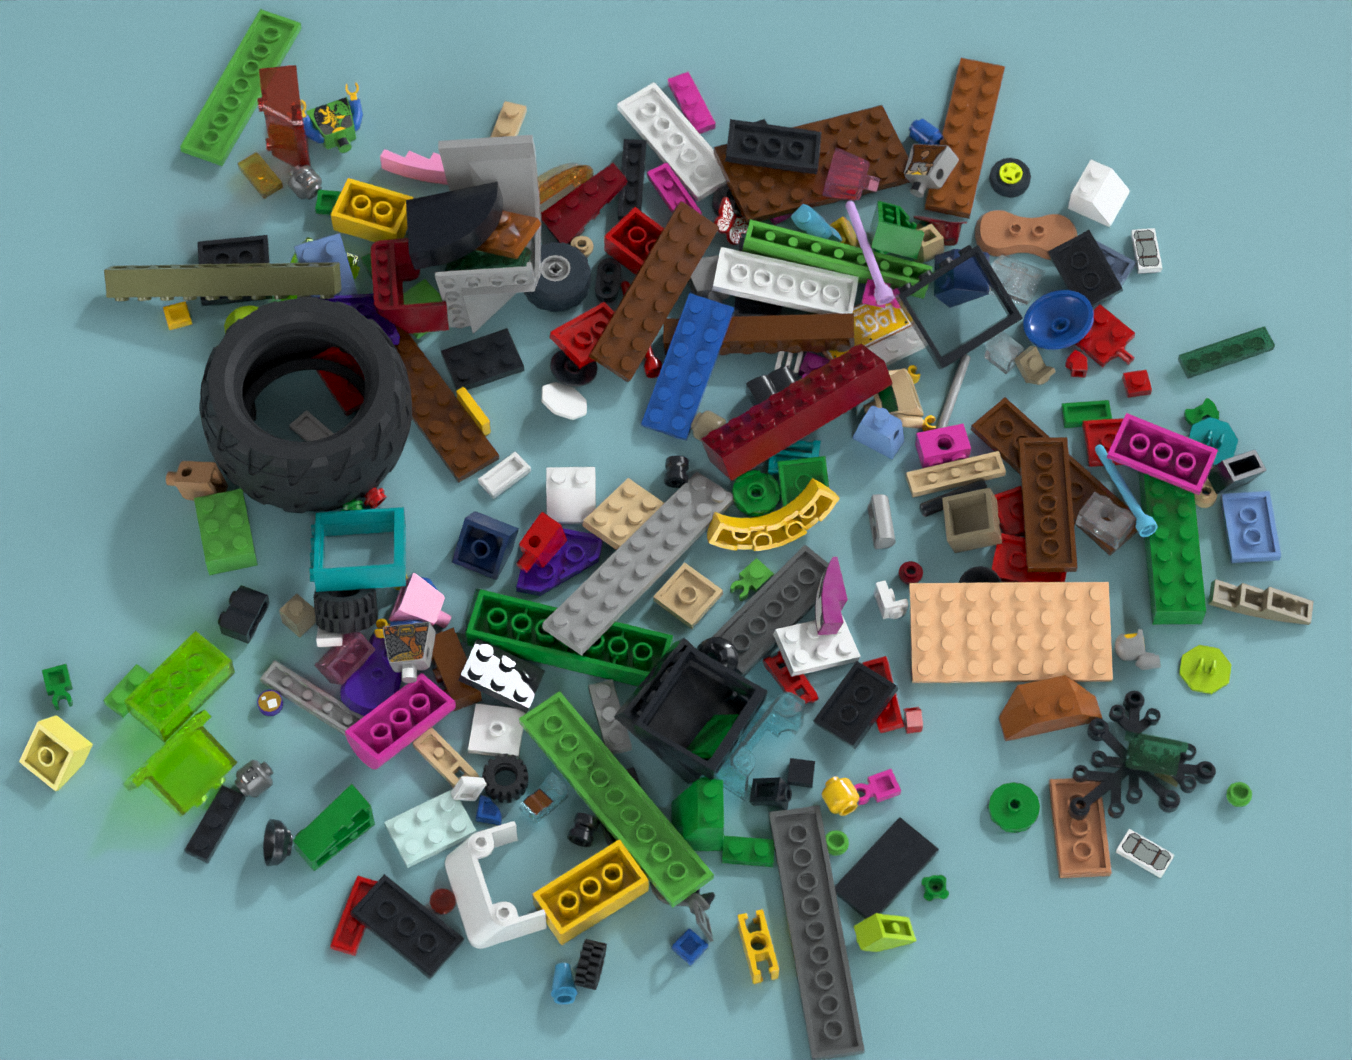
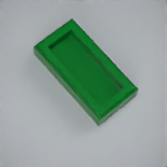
[1061,400,1112,428]

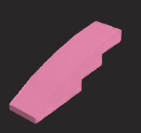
[380,149,448,185]

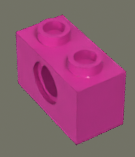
[915,424,971,469]

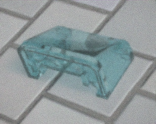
[715,692,805,801]

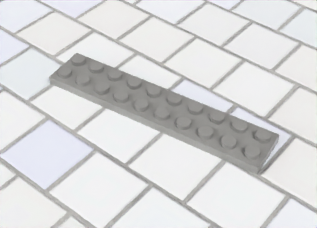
[543,472,734,655]

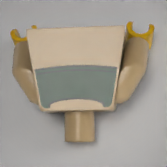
[863,365,936,431]

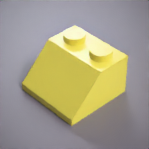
[19,715,93,791]

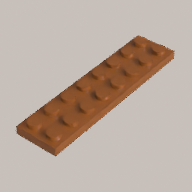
[924,58,1005,219]

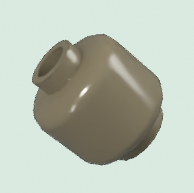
[691,410,726,442]

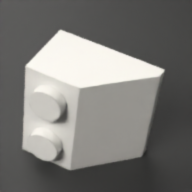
[1068,160,1130,227]
[546,467,596,524]

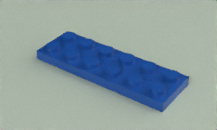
[641,293,735,441]

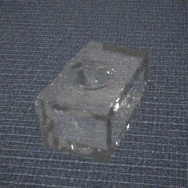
[1076,492,1136,550]

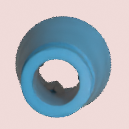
[551,963,577,1005]

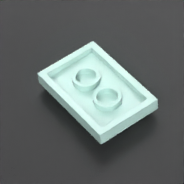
[385,789,477,868]

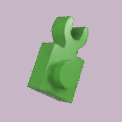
[730,558,774,601]

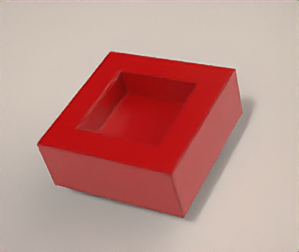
[1122,369,1152,398]

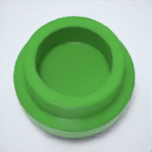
[1226,782,1252,807]
[825,830,849,856]

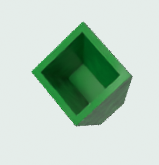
[671,780,724,851]

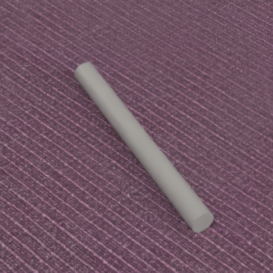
[936,354,971,429]

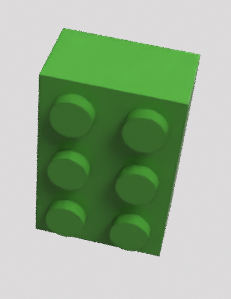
[194,489,258,575]

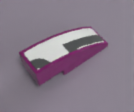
[815,556,848,635]

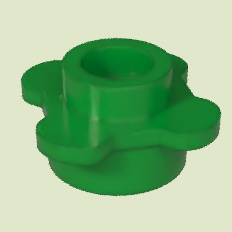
[921,875,949,901]

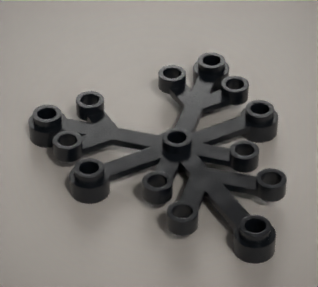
[1068,691,1216,820]

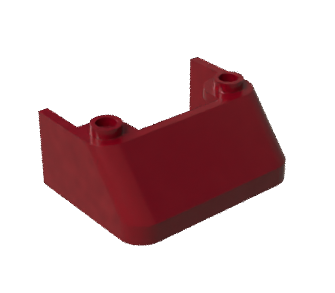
[370,238,449,333]

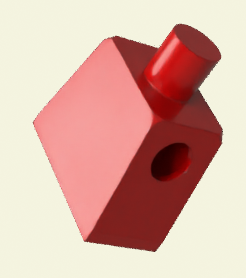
[516,512,567,573]

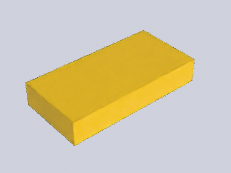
[456,387,491,436]

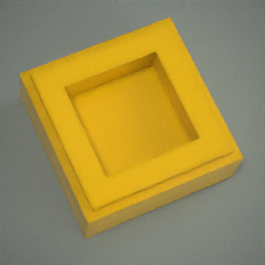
[163,301,192,330]

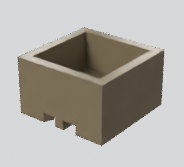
[942,488,1002,553]

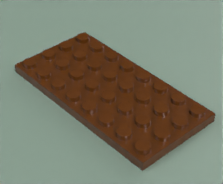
[713,105,910,225]

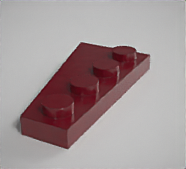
[541,163,628,245]

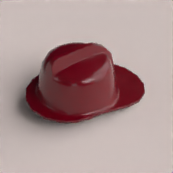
[913,216,967,246]

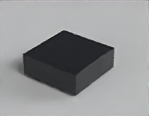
[787,758,815,788]

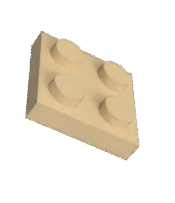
[653,562,723,629]

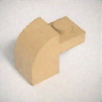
[913,223,944,264]

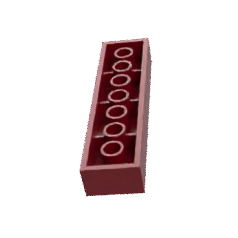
[701,343,893,481]

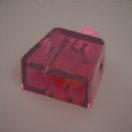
[822,148,880,201]

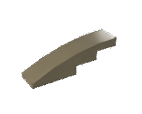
[1208,579,1314,625]

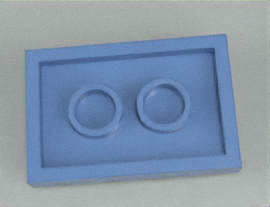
[294,233,358,297]
[1220,491,1281,563]

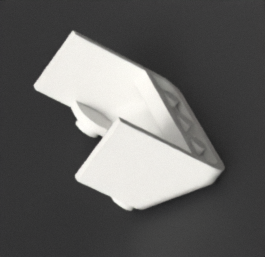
[445,821,547,949]

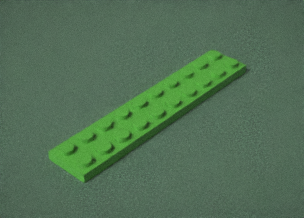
[519,691,714,908]

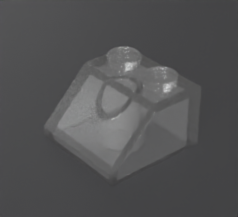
[989,254,1045,306]

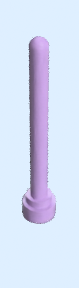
[846,201,895,305]

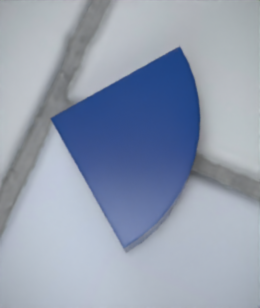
[476,795,502,825]

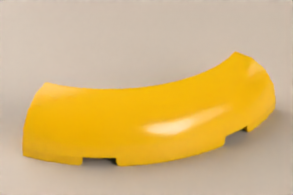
[707,478,840,551]

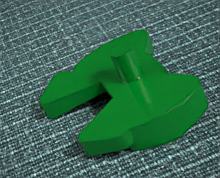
[1184,398,1219,426]

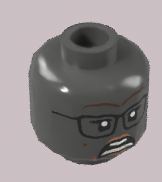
[288,165,322,200]

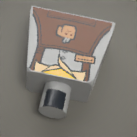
[904,144,959,197]

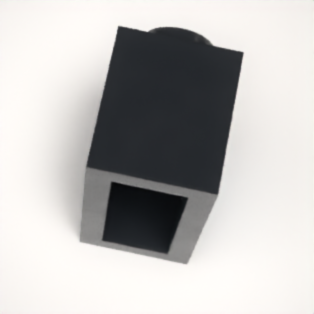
[1207,449,1267,494]

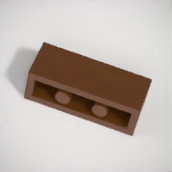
[431,628,482,711]

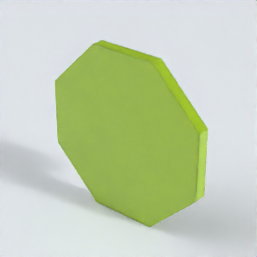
[1179,645,1232,694]

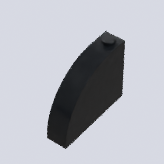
[406,181,503,270]

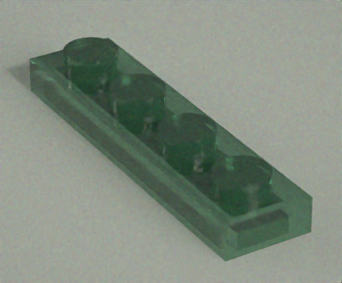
[444,247,532,272]
[1178,326,1275,379]

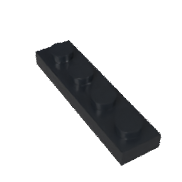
[618,139,647,221]

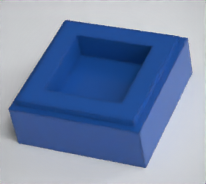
[671,928,708,966]

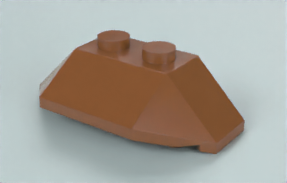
[999,675,1103,741]

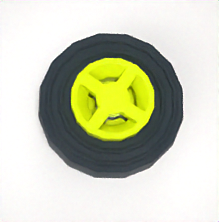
[989,158,1031,198]

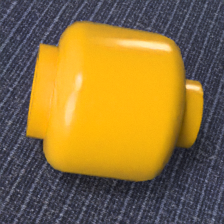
[821,776,859,816]

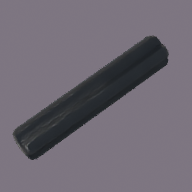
[919,480,987,517]

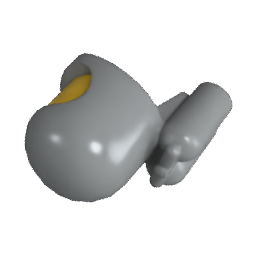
[1115,629,1161,670]

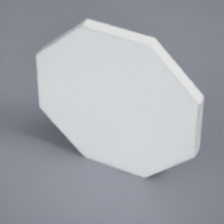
[541,382,587,420]

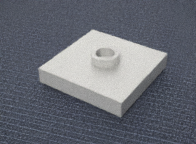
[468,704,526,759]

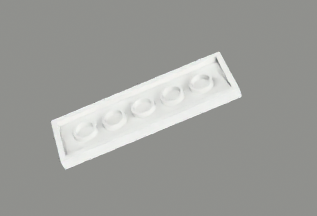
[617,82,727,202]
[712,247,859,314]

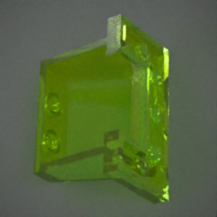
[122,709,238,817]

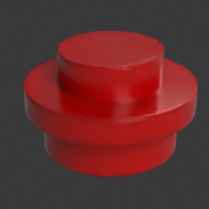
[364,487,387,509]

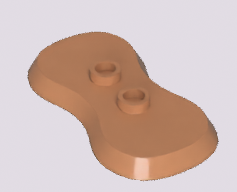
[975,210,1077,260]

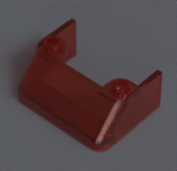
[257,65,311,167]

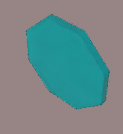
[1189,417,1238,466]

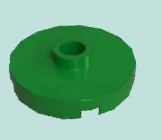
[732,470,781,517]
[988,782,1040,833]

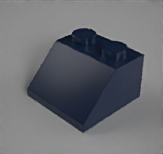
[934,249,990,308]
[452,511,519,580]

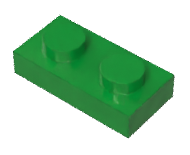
[722,836,775,867]

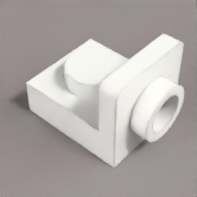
[874,580,909,619]

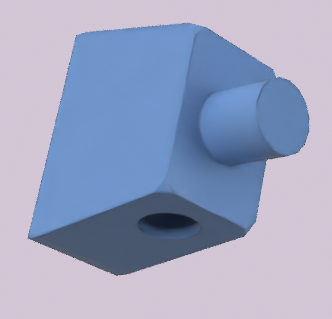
[853,406,904,459]

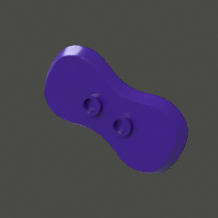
[340,623,402,716]

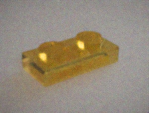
[237,152,283,199]

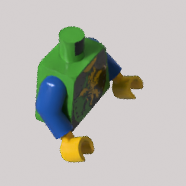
[291,82,363,153]

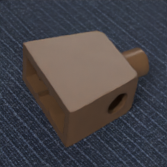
[166,461,228,501]

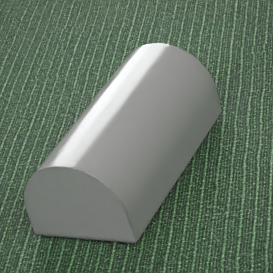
[867,494,896,549]

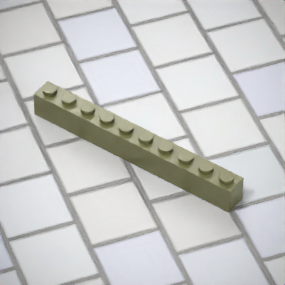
[104,262,342,301]

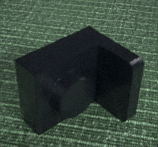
[749,777,792,810]

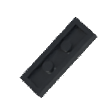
[184,785,246,863]

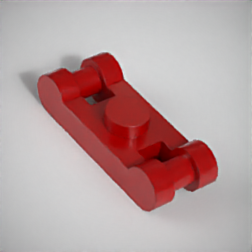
[763,650,819,712]

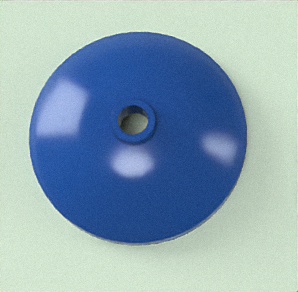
[1023,290,1094,350]

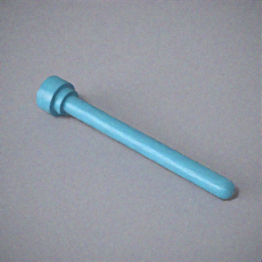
[1095,445,1158,537]

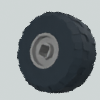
[524,242,591,312]

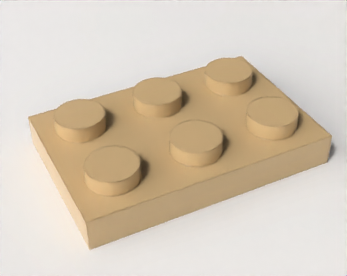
[583,478,664,550]

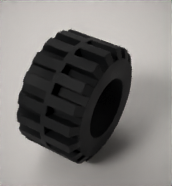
[313,588,378,634]

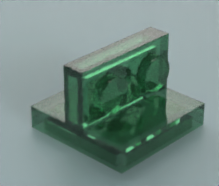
[1124,730,1188,777]

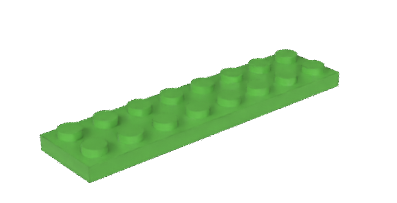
[180,9,302,166]

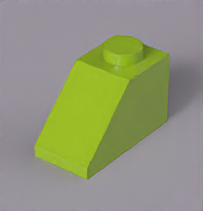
[853,913,916,952]

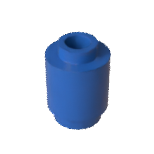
[909,118,944,145]

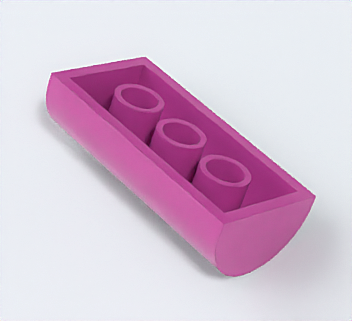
[1107,413,1218,495]
[345,673,456,770]

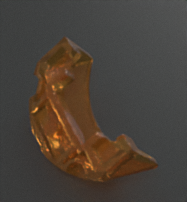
[538,163,593,205]

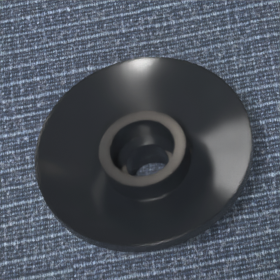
[550,350,598,387]

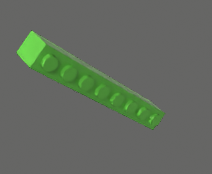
[742,219,933,299]

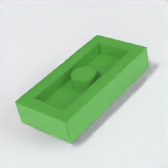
[103,664,157,718]

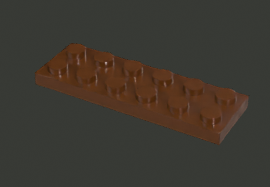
[1018,437,1078,572]

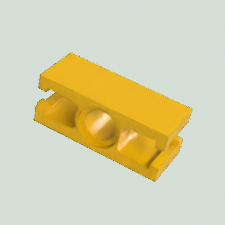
[737,909,779,984]

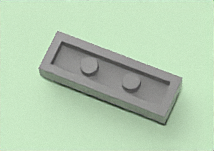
[588,679,632,755]

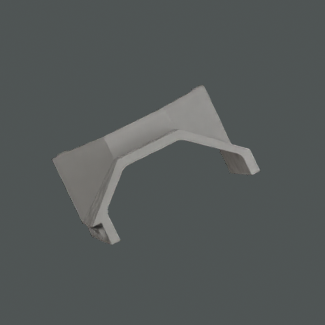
[435,135,541,334]

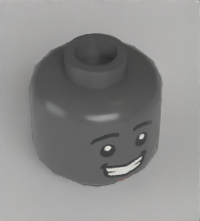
[234,760,274,797]

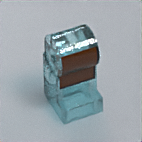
[519,772,568,823]

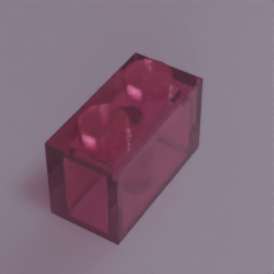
[314,632,376,685]

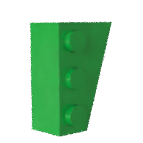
[870,201,925,259]
[293,784,375,872]

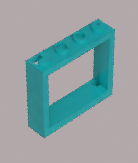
[309,507,406,592]

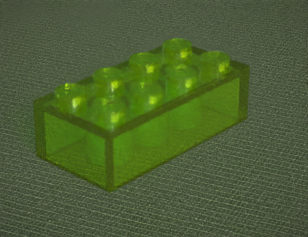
[124,630,235,743]

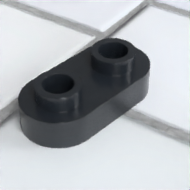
[595,258,621,303]

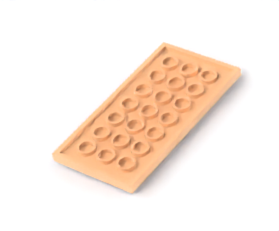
[909,582,1113,683]

